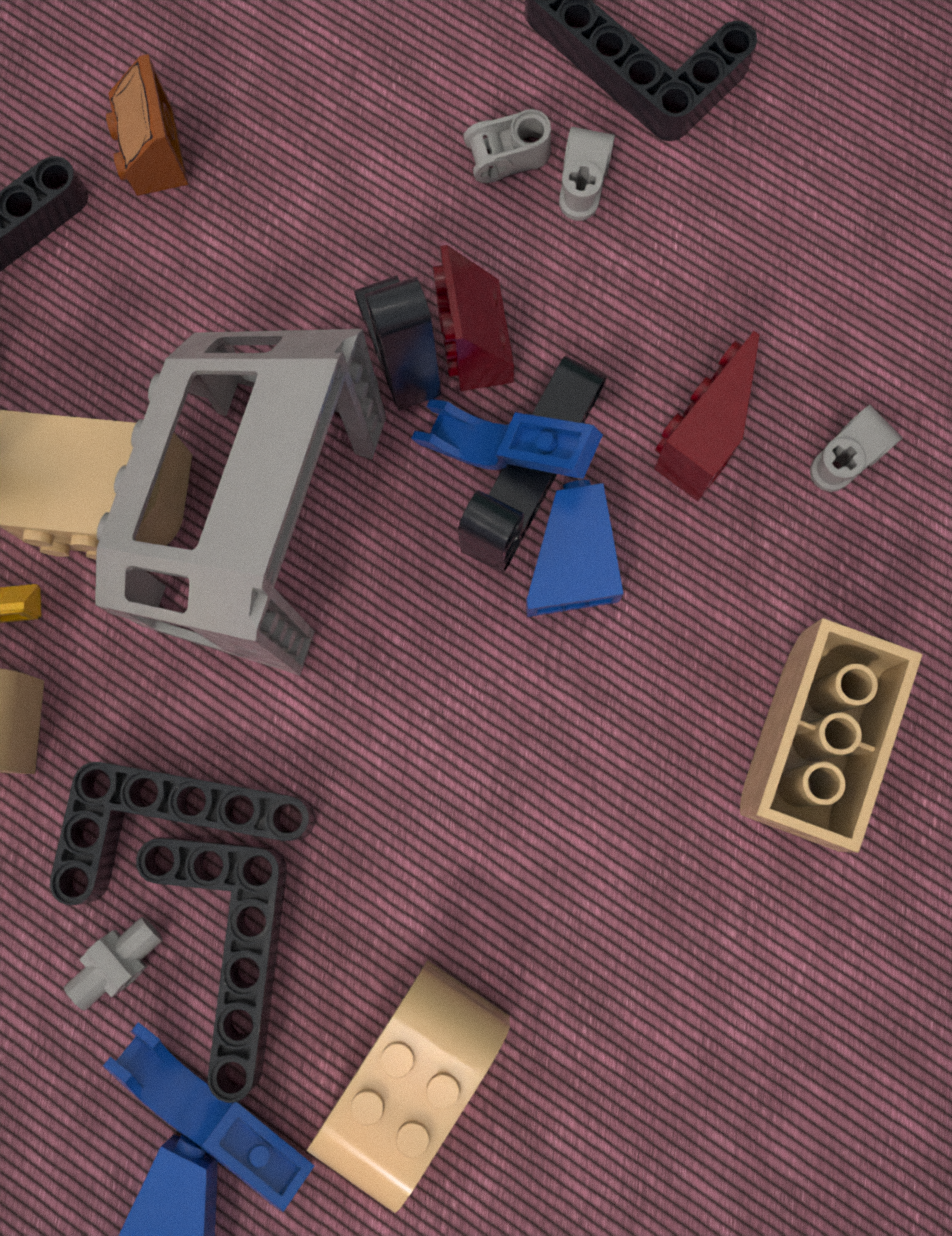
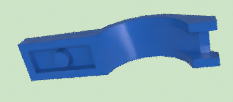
[411,399,603,479]
[102,1022,315,1212]

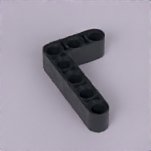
[525,0,757,141]
[0,156,88,272]
[354,275,442,411]
[458,356,607,573]
[50,762,316,905]
[136,838,287,1103]

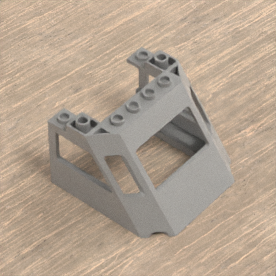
[95,329,386,675]

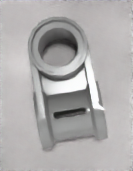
[463,109,551,183]
[559,127,615,221]
[810,404,903,492]

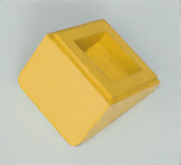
[0,584,41,623]

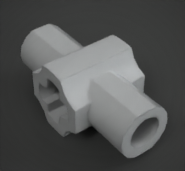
[63,917,163,1011]

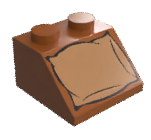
[106,54,188,196]

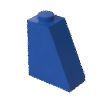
[526,480,624,617]
[118,1134,218,1236]

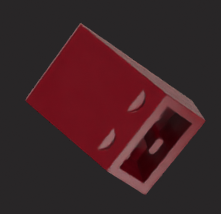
[433,245,514,391]
[654,331,760,502]

